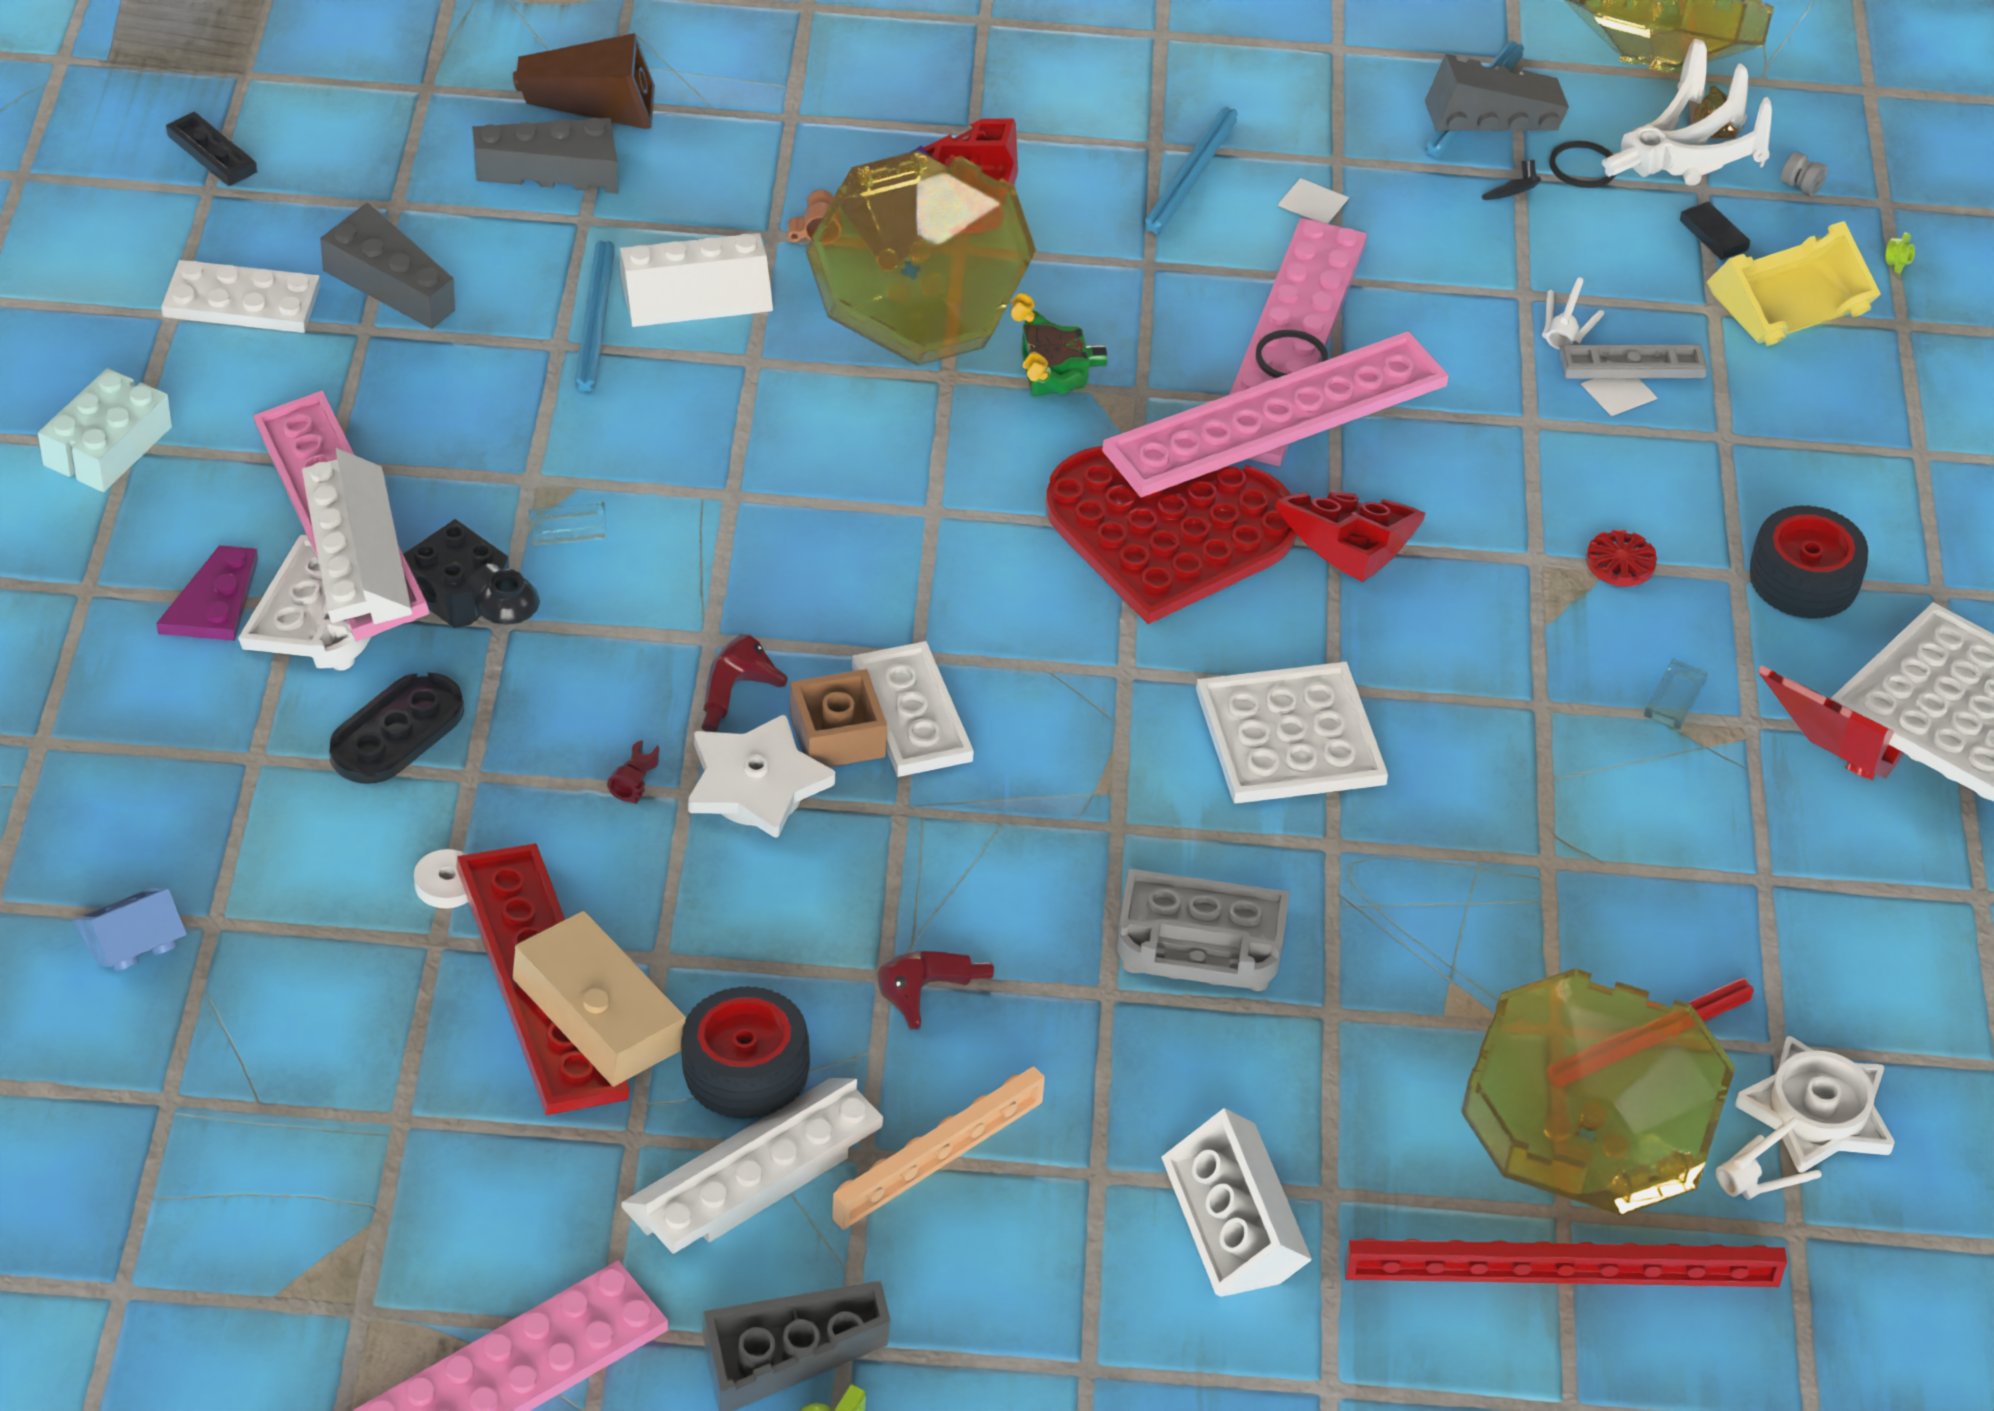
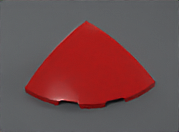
[1275,492,1426,582]

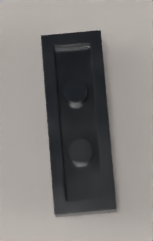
[166,111,257,187]

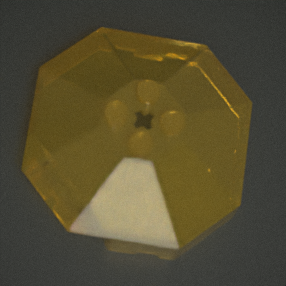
[1563,0,1774,73]
[806,151,1036,366]
[1461,968,1736,1216]

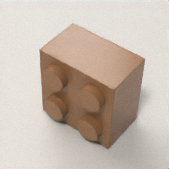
[790,669,887,767]

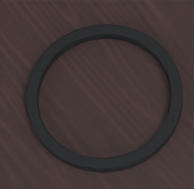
[1549,141,1616,188]
[1256,330,1328,378]

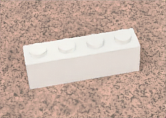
[620,233,773,327]
[1161,1108,1312,1297]

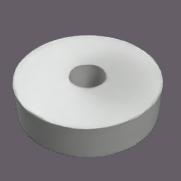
[414,849,469,908]

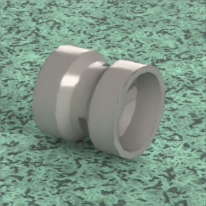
[1781,151,1828,196]

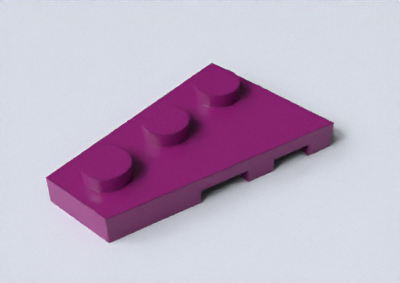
[156,545,258,641]

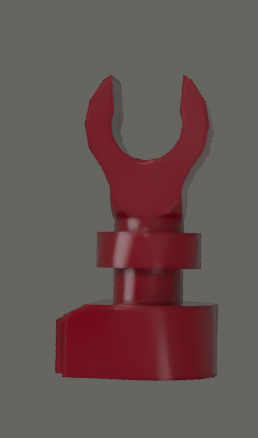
[607,740,660,804]

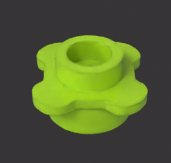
[1885,233,1915,273]

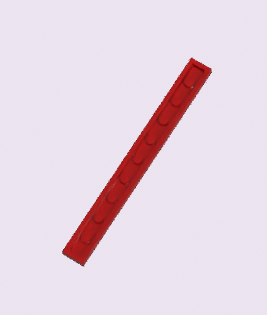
[1344,1238,1787,1287]

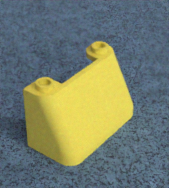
[1706,221,1881,346]

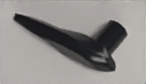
[1482,160,1542,200]

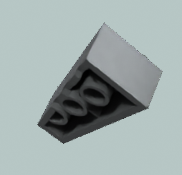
[1425,54,1569,131]
[472,118,618,194]
[320,202,455,329]
[703,1280,890,1411]

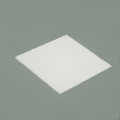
[1277,178,1349,224]
[1580,378,1658,416]

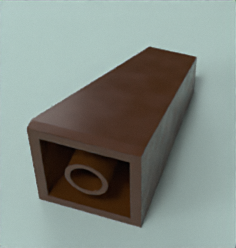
[513,33,655,129]

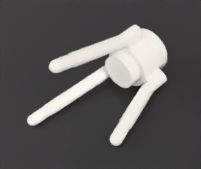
[1542,277,1604,350]
[1716,1118,1822,1200]

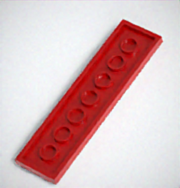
[456,843,630,1115]

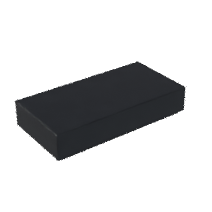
[1679,201,1751,260]

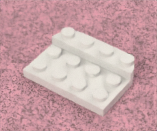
[238,535,371,671]

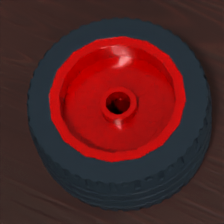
[1750,505,1869,619]
[681,986,810,1119]

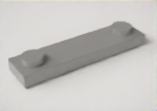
[1559,345,1707,379]

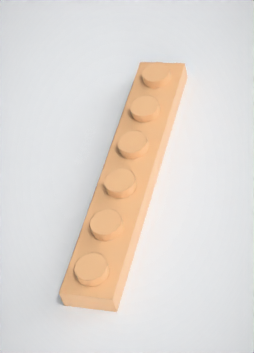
[832,1066,1045,1230]

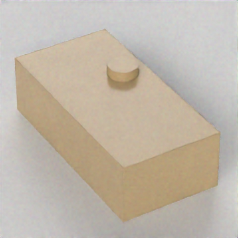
[513,911,686,1087]

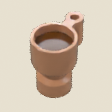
[787,190,839,244]

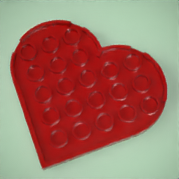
[1045,446,1297,624]

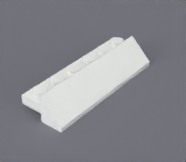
[302,447,413,625]
[622,1078,883,1254]

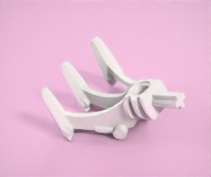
[1602,39,1772,186]

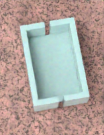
[38,368,172,492]

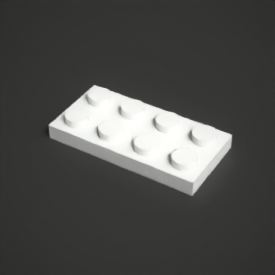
[161,260,321,333]
[852,641,974,777]

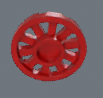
[1586,530,1657,587]

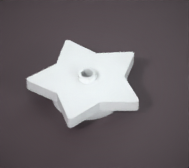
[688,715,835,837]
[1735,1036,1895,1173]

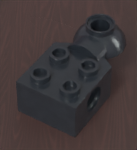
[403,519,540,628]

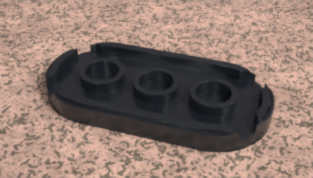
[329,672,464,784]

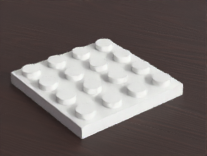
[1196,662,1388,804]

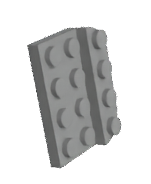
[1116,869,1290,991]

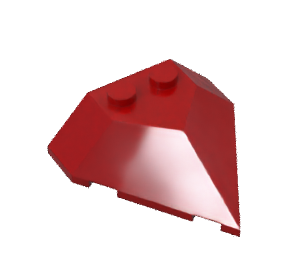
[871,118,1018,234]
[1758,665,1905,781]

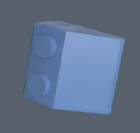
[73,888,187,971]

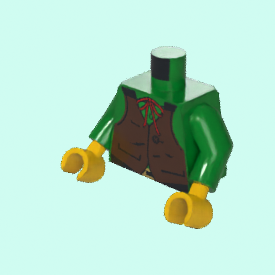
[1011,293,1107,397]

